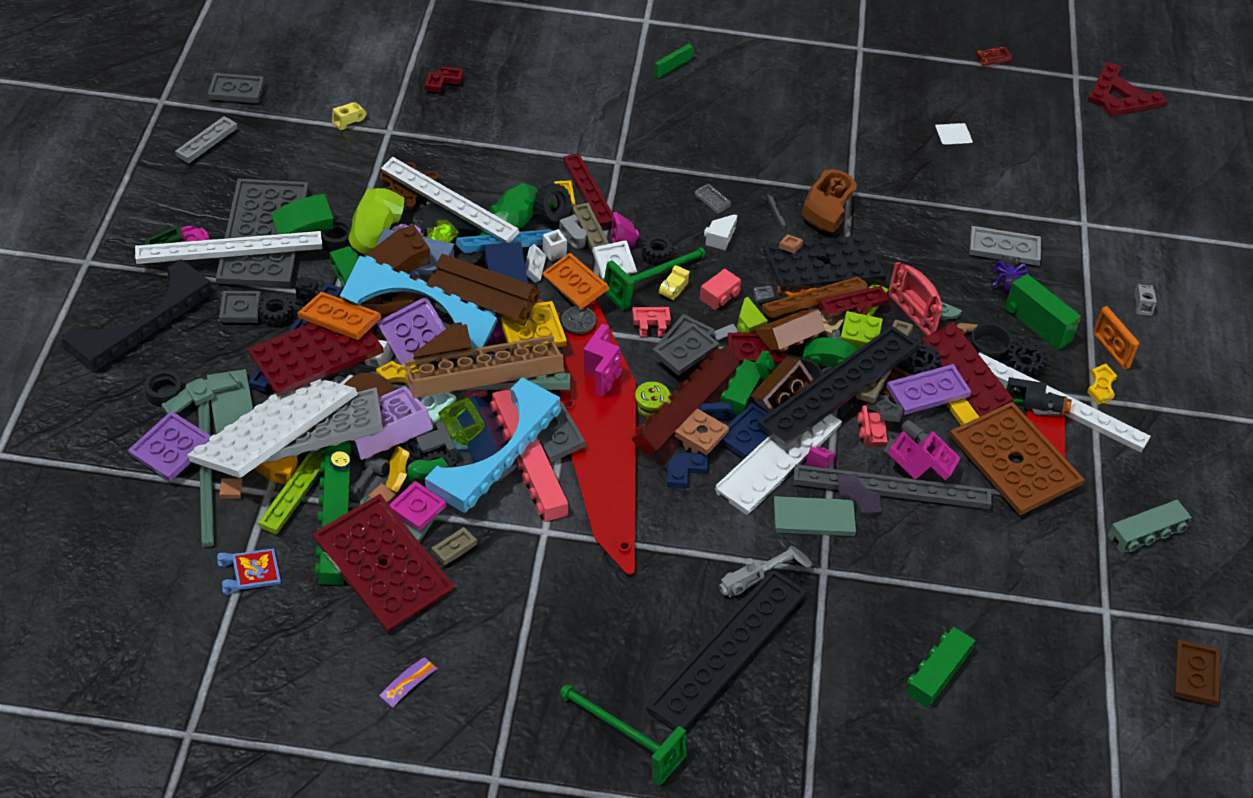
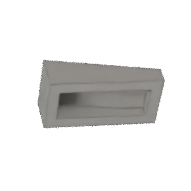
[713,324,738,342]

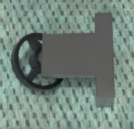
[405,420,458,461]

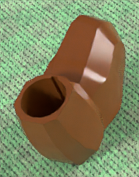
[801,169,857,234]

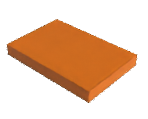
[1093,306,1140,370]

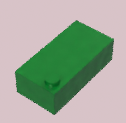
[1005,274,1081,350]

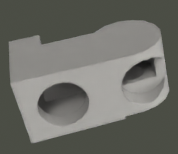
[559,214,587,249]
[1134,283,1157,316]

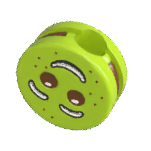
[635,382,671,418]

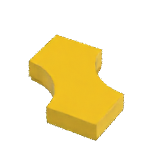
[376,361,420,383]
[1087,364,1117,405]
[385,446,410,492]

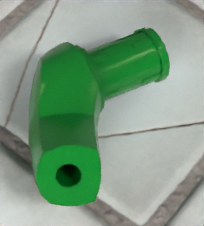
[402,457,448,487]

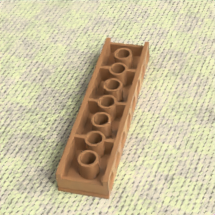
[405,335,564,398]

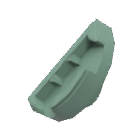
[939,302,962,321]

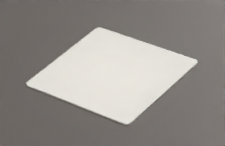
[935,123,973,144]

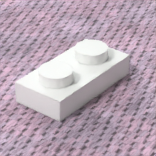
[525,244,547,283]

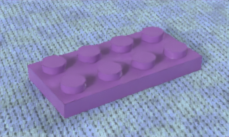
[886,364,971,415]

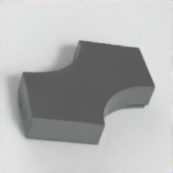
[866,395,903,422]

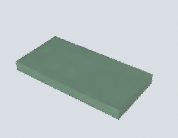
[207,369,253,434]
[773,496,856,536]

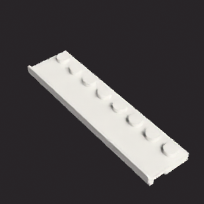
[715,414,842,515]

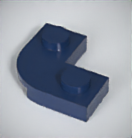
[667,453,707,488]

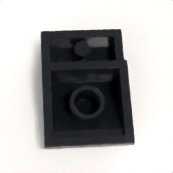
[420,204,477,241]

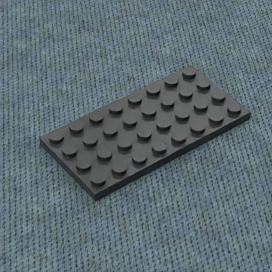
[216,179,309,287]

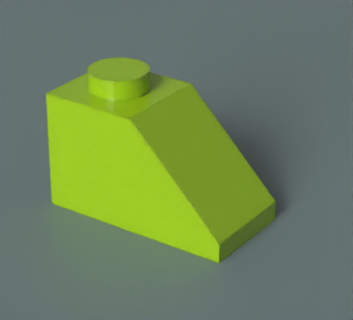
[737,297,768,333]

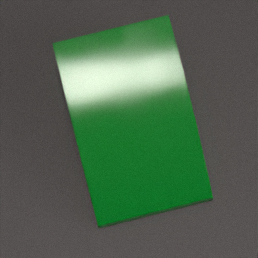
[271,194,333,235]

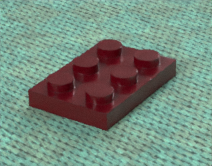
[727,333,785,366]

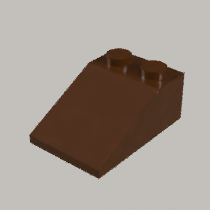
[364,224,431,273]
[412,322,472,359]

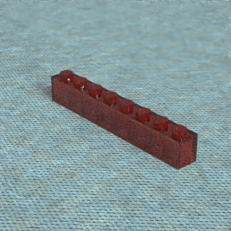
[631,346,741,456]

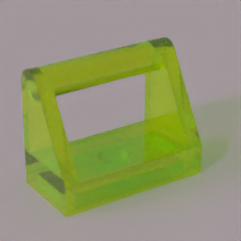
[438,398,486,446]

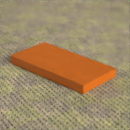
[542,253,609,310]
[298,292,381,340]

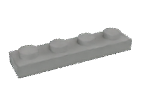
[175,116,237,163]

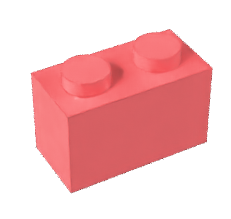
[699,269,741,310]

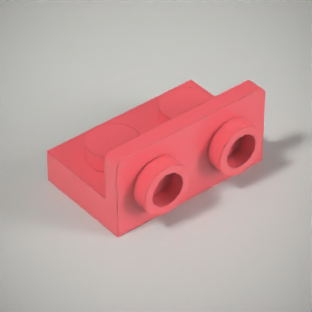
[857,406,888,447]

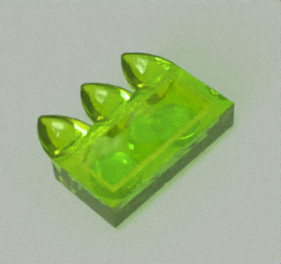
[421,219,459,243]

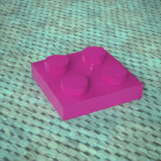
[389,481,446,531]

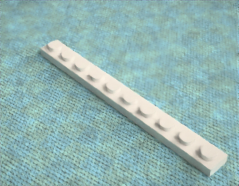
[381,157,520,243]
[135,231,322,264]
[979,353,1150,452]

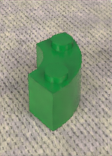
[803,337,858,368]

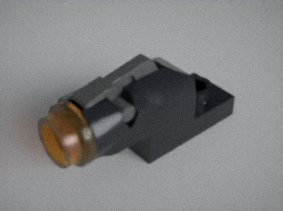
[1006,377,1072,416]

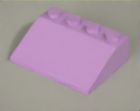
[351,386,433,460]

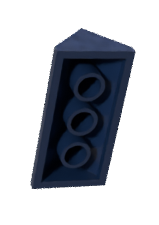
[452,395,515,464]

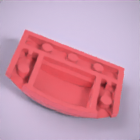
[888,262,942,336]

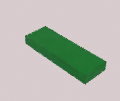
[654,44,693,78]

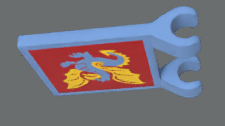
[217,548,281,595]

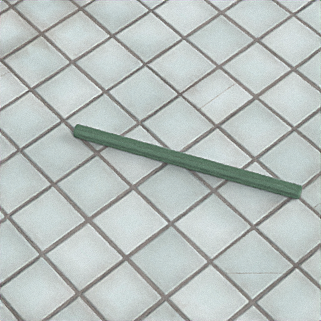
[198,401,214,548]

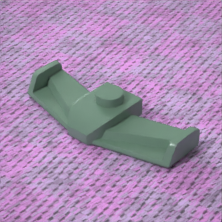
[161,371,241,415]

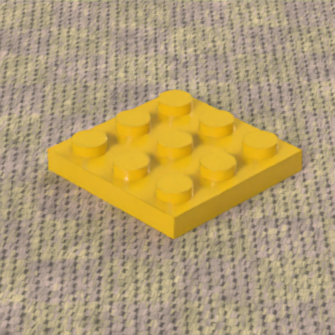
[499,301,567,355]

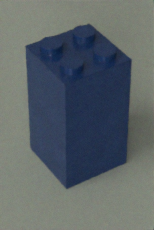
[485,242,528,283]

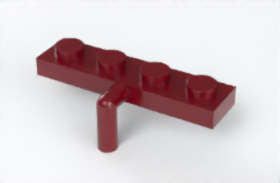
[818,286,890,319]

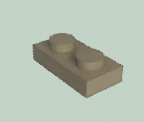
[431,527,477,566]

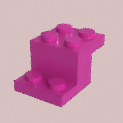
[584,324,622,397]
[887,431,960,480]

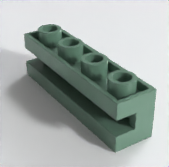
[1107,500,1191,554]

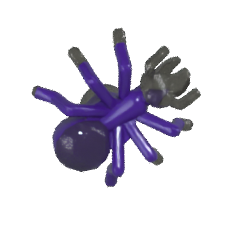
[988,255,1029,292]

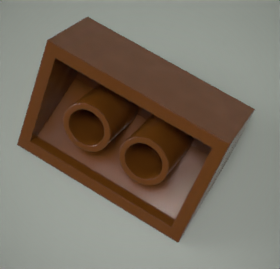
[750,357,814,413]

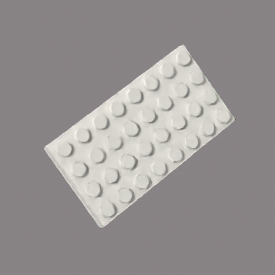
[187,379,358,478]

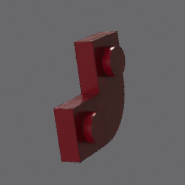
[425,67,464,93]

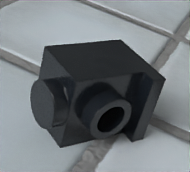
[295,276,319,307]

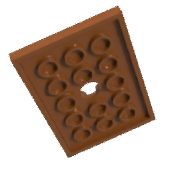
[949,402,1084,515]

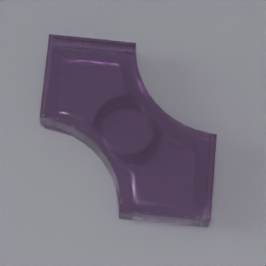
[837,474,881,514]

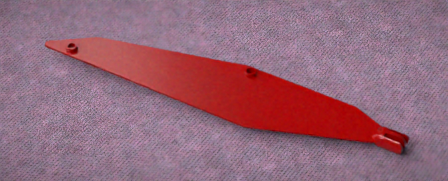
[560,299,636,575]

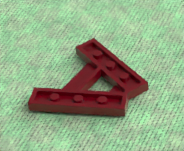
[1087,62,1168,117]

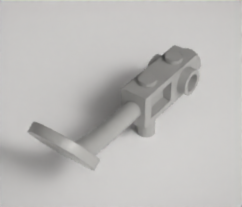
[718,546,812,598]

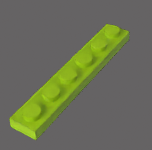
[258,448,324,535]

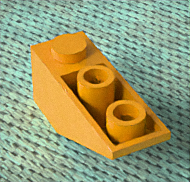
[254,456,298,485]

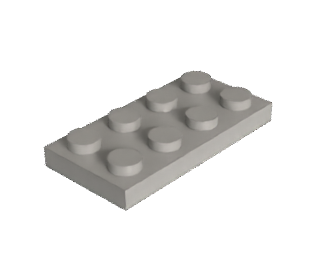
[969,226,1041,265]

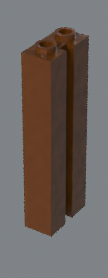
[426,254,541,326]

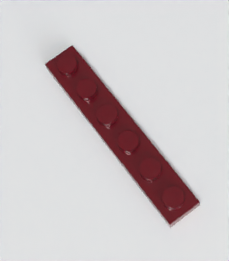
[563,153,613,228]

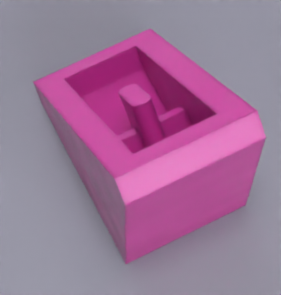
[806,446,836,468]

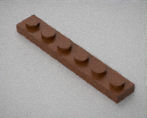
[762,277,867,318]

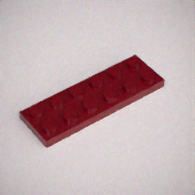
[922,322,1014,417]

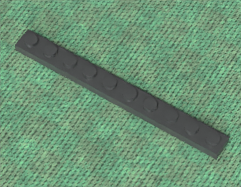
[793,464,991,509]

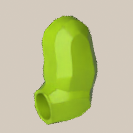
[348,188,404,254]

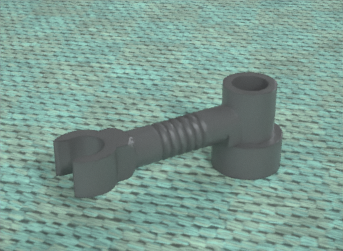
[349,457,389,500]

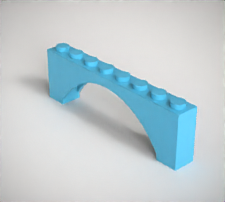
[340,255,498,360]
[425,377,561,513]

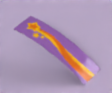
[379,657,438,707]

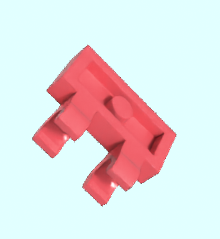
[632,307,671,337]

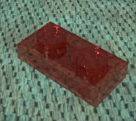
[976,47,1012,66]

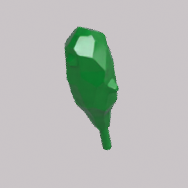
[469,183,538,256]

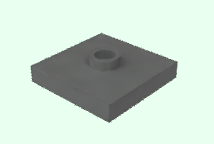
[219,291,261,323]

